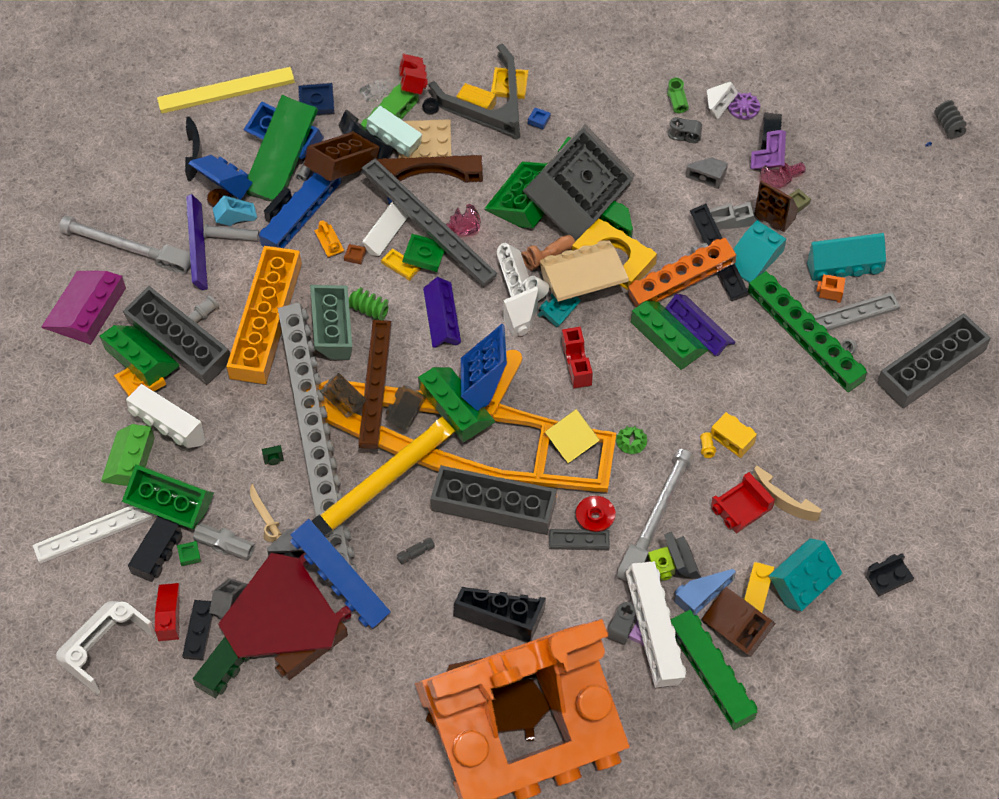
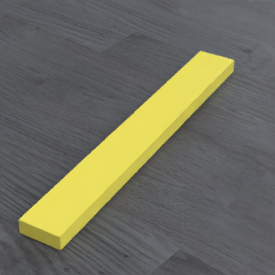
[157,67,295,114]

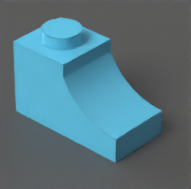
[213,196,257,226]

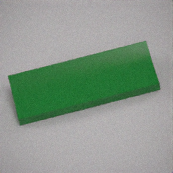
[246,94,318,202]

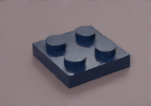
[298,83,335,115]

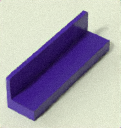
[423,277,461,348]
[665,294,736,356]

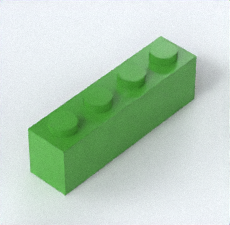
[361,82,419,138]

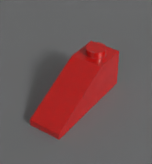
[155,583,180,641]

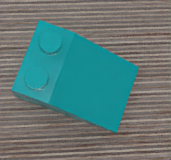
[733,220,786,283]

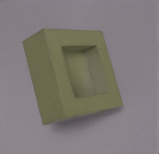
[789,188,811,213]

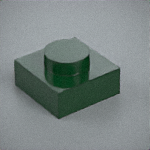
[262,445,284,465]

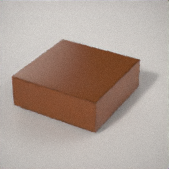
[344,244,367,265]

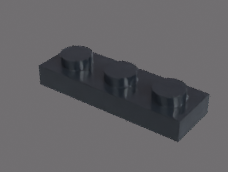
[182,600,213,661]

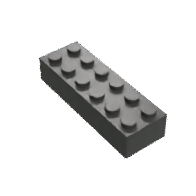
[123,286,230,385]
[877,313,991,409]
[430,465,557,535]

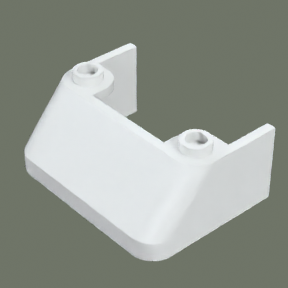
[56,601,156,695]

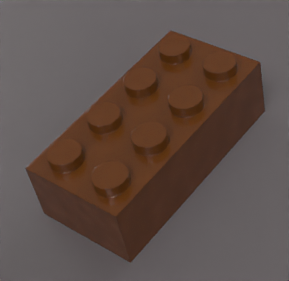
[304,132,380,181]

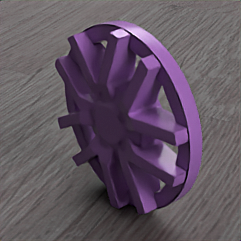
[728,92,760,119]

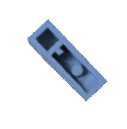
[675,569,736,615]

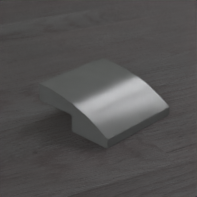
[664,531,702,579]

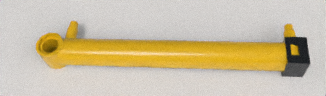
[312,416,455,537]

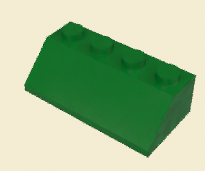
[631,301,709,370]
[99,325,179,386]
[418,367,495,443]
[121,464,214,529]

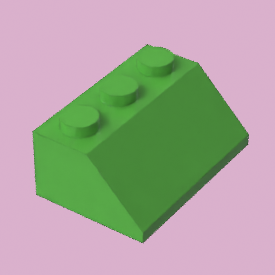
[101,424,155,486]

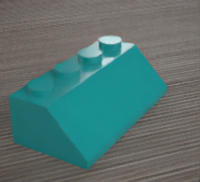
[807,233,886,281]

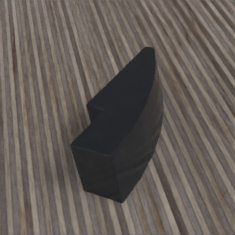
[761,112,782,150]

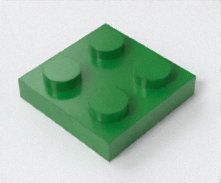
[402,233,445,272]

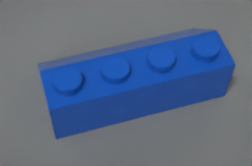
[243,101,324,159]

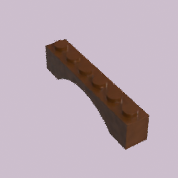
[376,155,483,183]

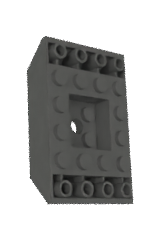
[523,124,634,241]

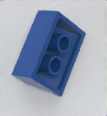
[188,155,253,200]

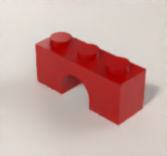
[399,54,428,95]
[562,326,593,389]

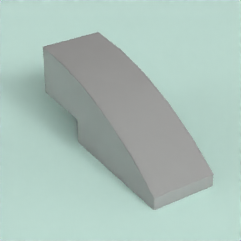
[710,202,756,230]

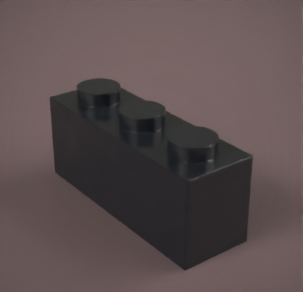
[128,516,182,582]

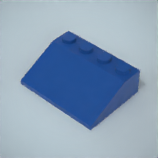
[461,324,507,411]

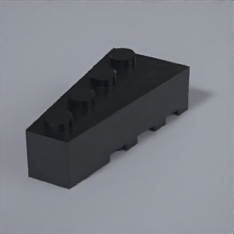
[453,587,546,642]

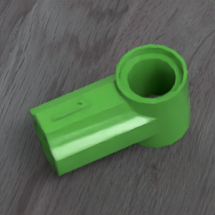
[667,78,689,114]

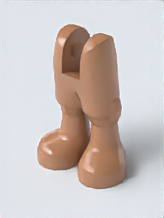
[521,235,575,271]

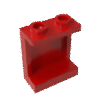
[711,472,775,534]

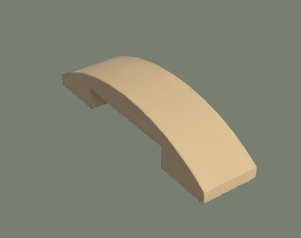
[753,466,822,521]

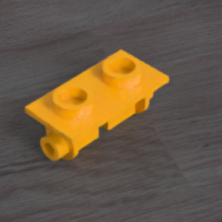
[314,220,344,257]

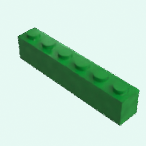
[670,610,758,731]

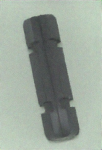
[397,538,435,564]

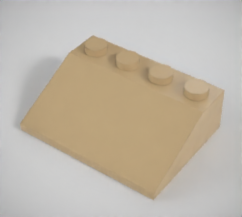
[540,241,629,301]

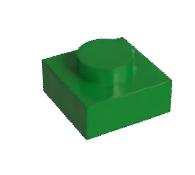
[177,541,201,566]

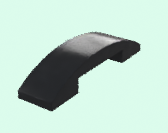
[338,110,394,159]
[185,117,202,181]

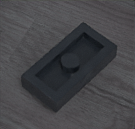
[264,187,292,223]

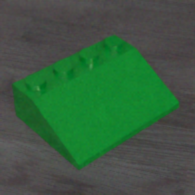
[484,162,548,228]

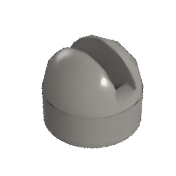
[841,339,857,354]

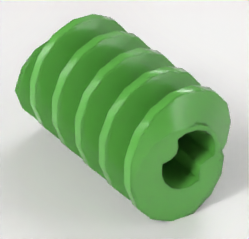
[349,287,389,320]

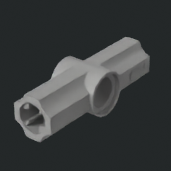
[193,523,255,561]

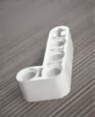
[497,243,549,301]

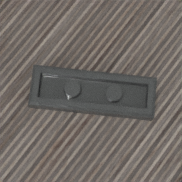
[549,529,610,551]

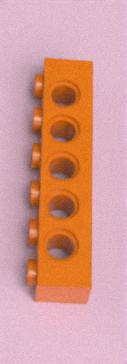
[628,238,736,307]

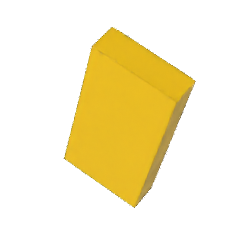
[381,248,421,281]

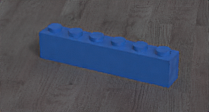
[259,172,341,248]
[290,518,391,628]

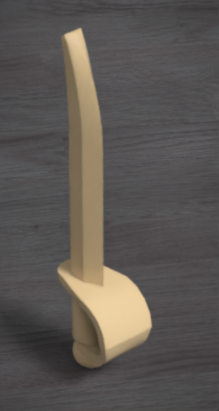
[250,484,282,542]

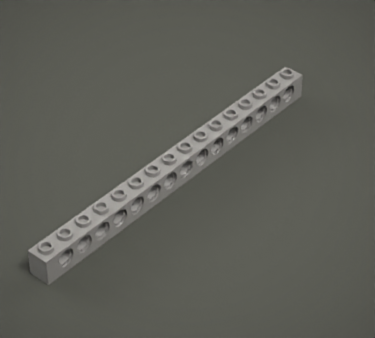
[278,302,358,586]

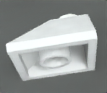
[503,286,538,337]

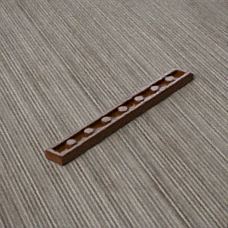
[358,320,392,449]

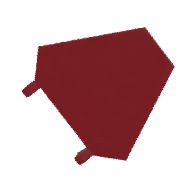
[218,553,352,658]

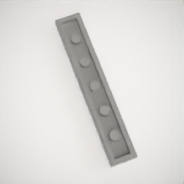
[805,292,900,331]

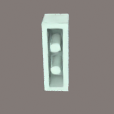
[366,106,422,157]

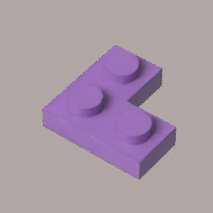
[751,130,786,170]

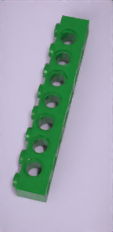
[748,271,867,393]

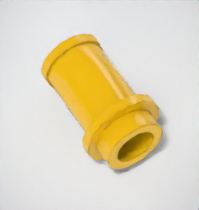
[700,432,717,458]

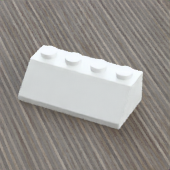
[126,384,205,448]

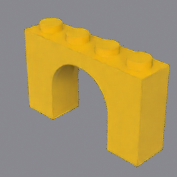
[572,218,657,290]

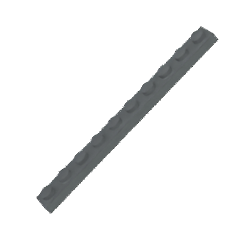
[362,159,497,287]

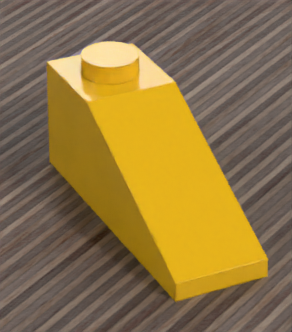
[744,562,774,612]

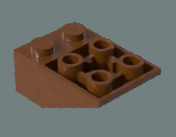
[754,180,798,232]
[702,587,776,656]

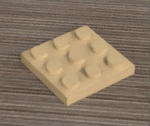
[399,119,451,158]

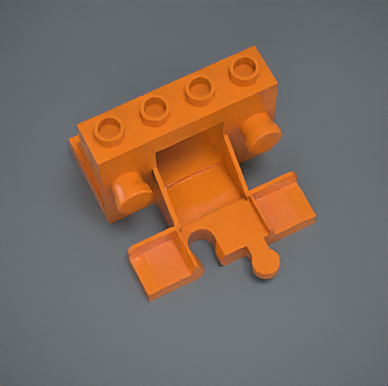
[414,619,630,799]

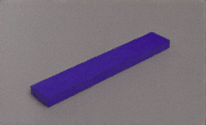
[186,194,208,291]

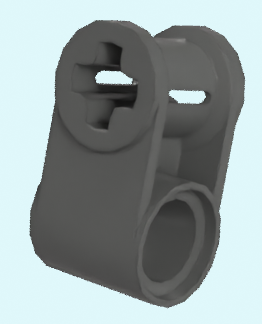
[668,117,702,143]
[607,602,636,645]

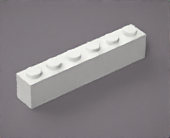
[625,562,686,688]

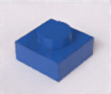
[528,108,551,129]

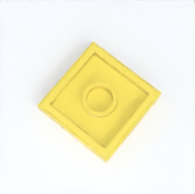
[545,408,600,463]

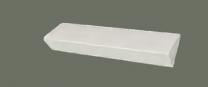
[362,201,409,256]

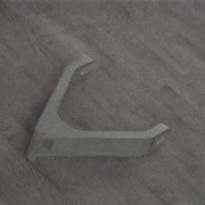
[428,43,520,139]

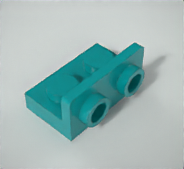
[537,293,581,327]

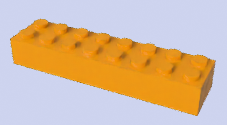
[226,246,302,384]

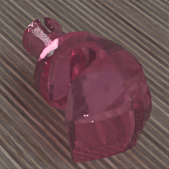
[761,162,806,189]
[446,204,481,236]

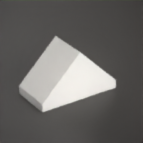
[707,82,738,119]

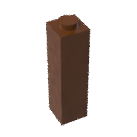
[274,622,348,681]

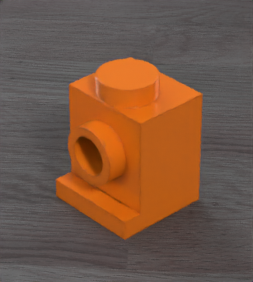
[816,274,846,303]

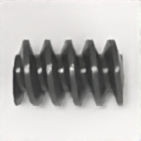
[935,100,967,139]

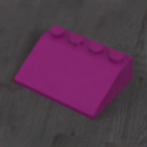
[41,271,126,345]

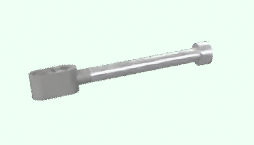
[59,215,191,275]
[616,449,695,582]

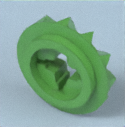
[616,426,647,454]

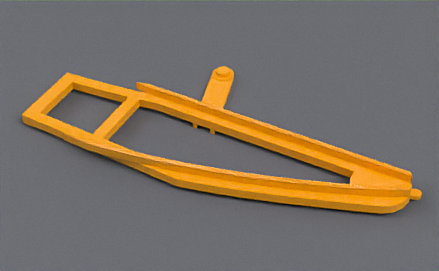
[306,350,616,498]

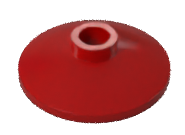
[576,496,616,532]

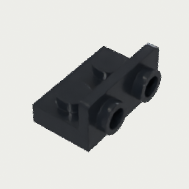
[865,553,914,597]

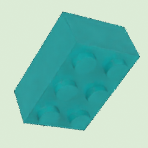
[768,538,843,611]

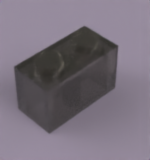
[320,373,367,418]
[385,385,427,430]

